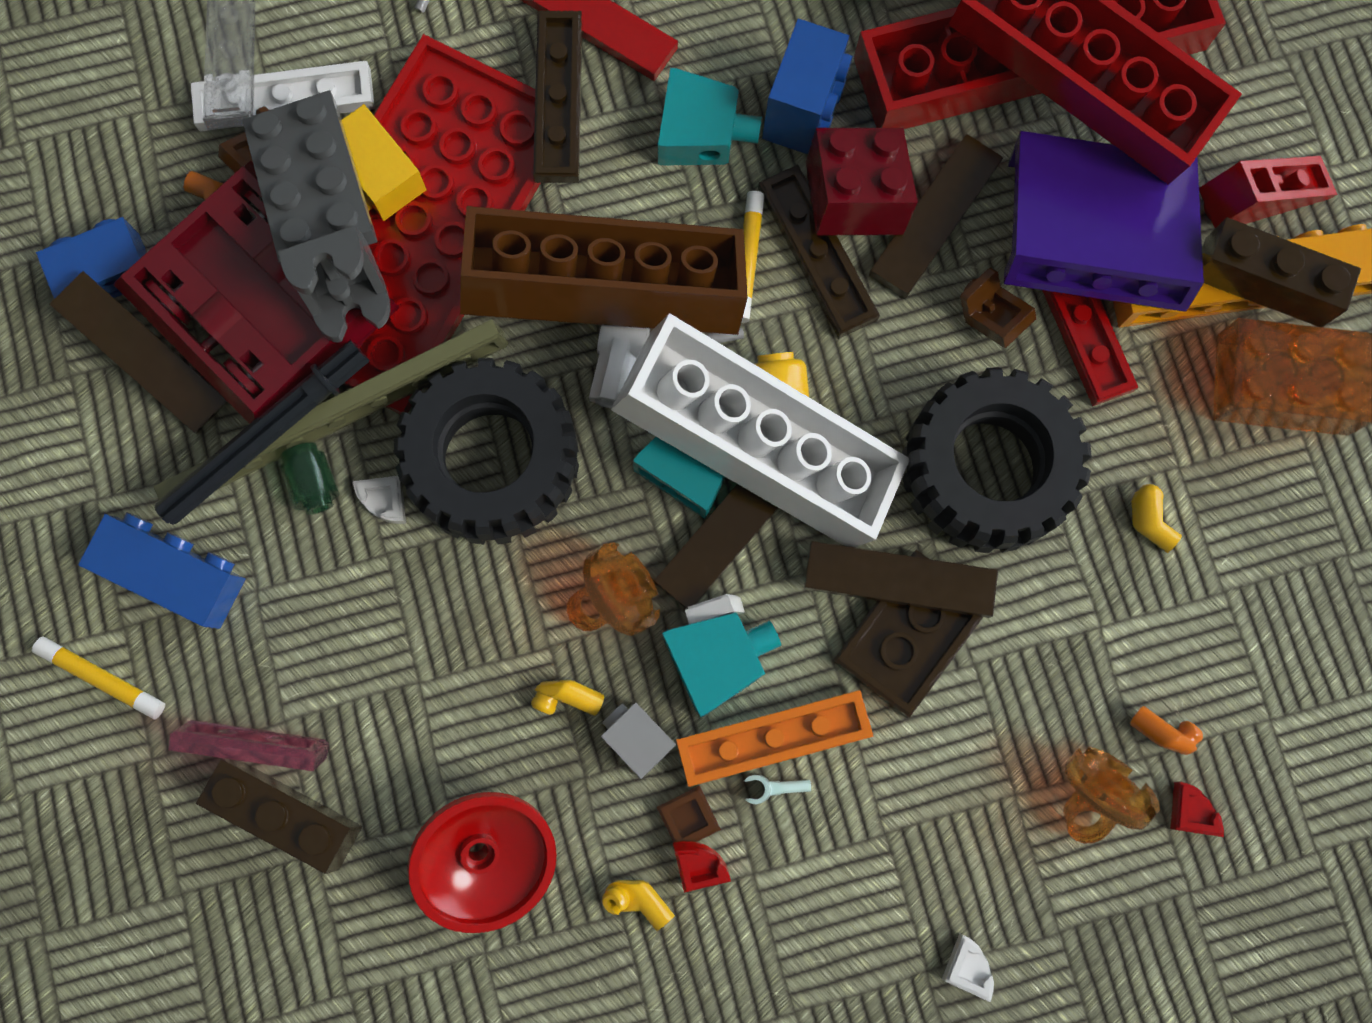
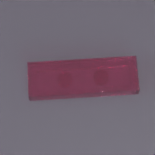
[169,720,329,771]

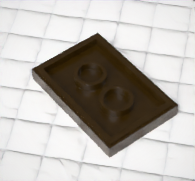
[832,549,983,718]

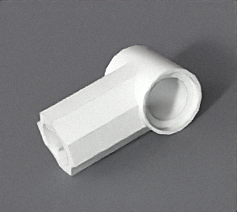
[589,325,650,408]

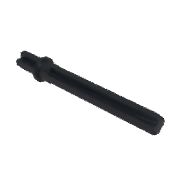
[154,339,370,525]

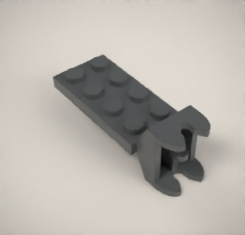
[242,90,390,342]

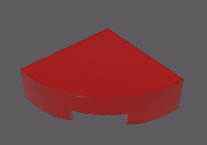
[1170,782,1224,837]
[673,841,731,893]

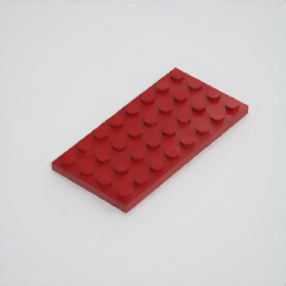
[342,34,541,414]

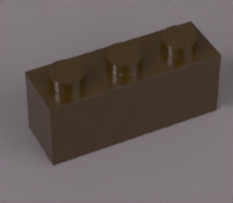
[1202,217,1361,328]
[196,759,363,874]

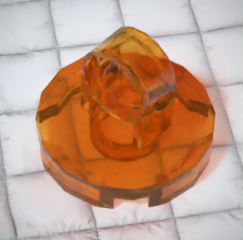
[567,542,660,636]
[1063,747,1160,844]

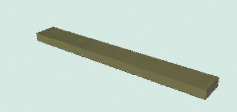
[153,319,509,500]

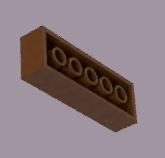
[460,206,748,335]

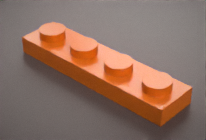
[676,690,874,787]

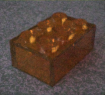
[1213,318,1372,436]

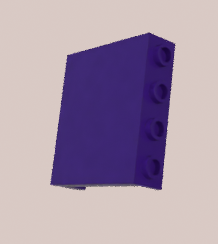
[1004,131,1204,312]

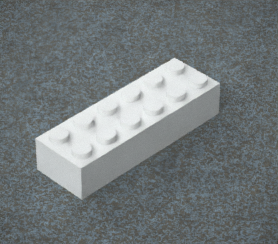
[611,313,909,548]

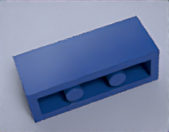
[78,512,246,629]

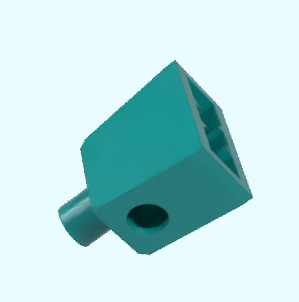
[658,68,762,166]
[633,437,726,519]
[662,613,782,719]

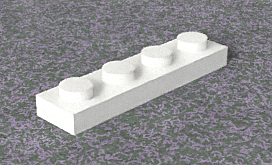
[191,61,375,132]

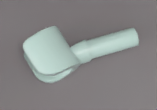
[744,775,811,804]

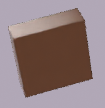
[657,786,721,842]

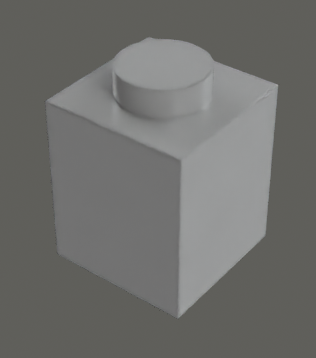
[601,703,676,779]

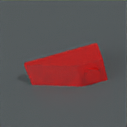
[1199,156,1338,228]

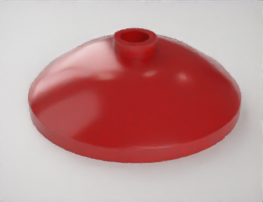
[407,792,557,933]

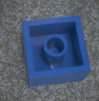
[762,18,853,154]

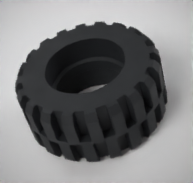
[393,358,579,545]
[902,367,1092,553]

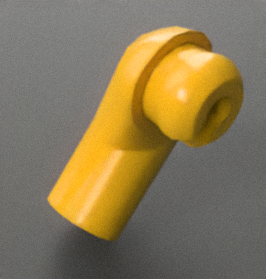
[1131,484,1182,553]
[531,680,604,716]
[602,880,675,931]

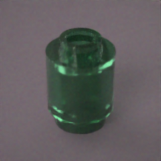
[279,442,340,515]

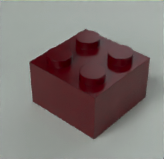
[805,128,918,235]

